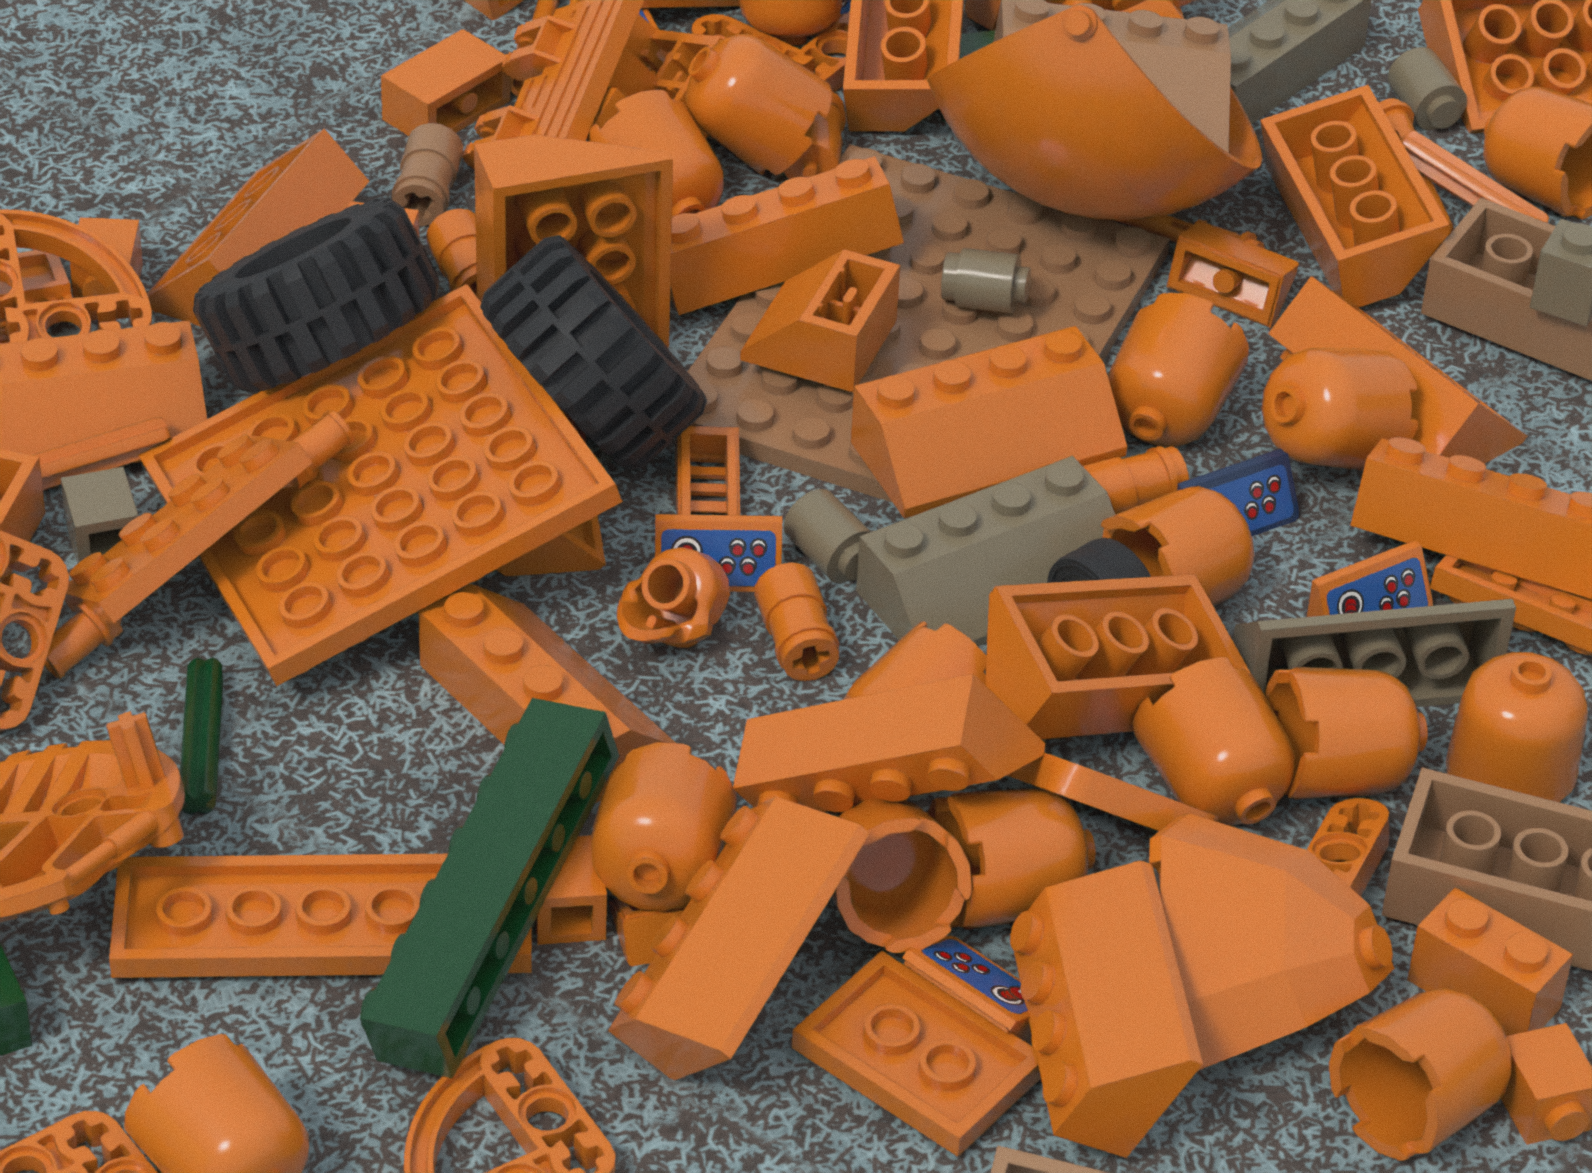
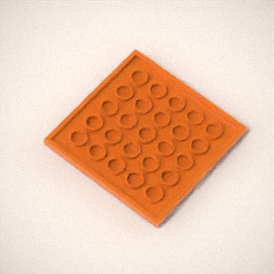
[138,284,623,687]

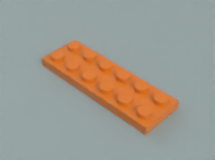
[109,854,532,978]

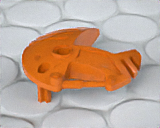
[0,711,185,922]

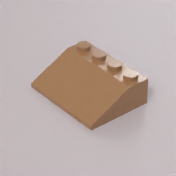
[993,0,1231,152]

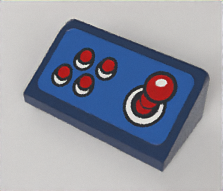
[1177,449,1299,536]

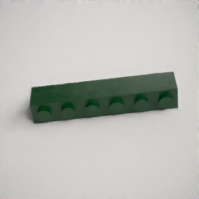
[360,698,619,1078]

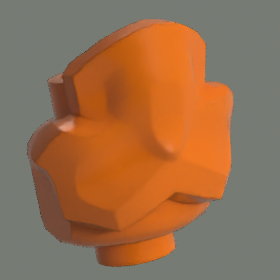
[617,547,730,648]

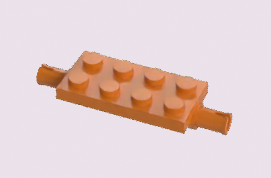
[44,409,355,679]

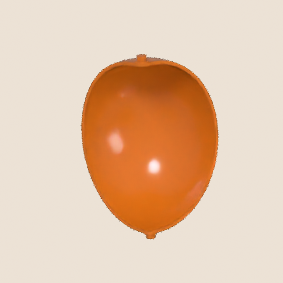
[927,0,1262,220]

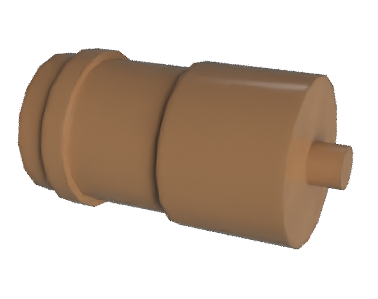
[392,123,463,226]

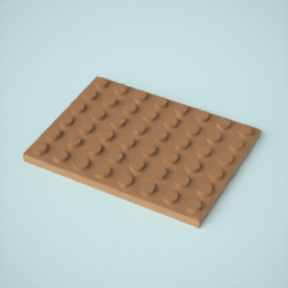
[688,145,1170,503]

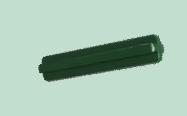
[180,657,223,814]

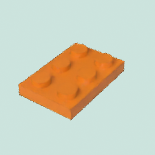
[792,951,1041,1157]

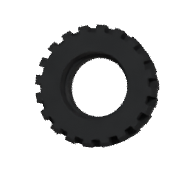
[193,198,439,393]
[480,235,707,471]

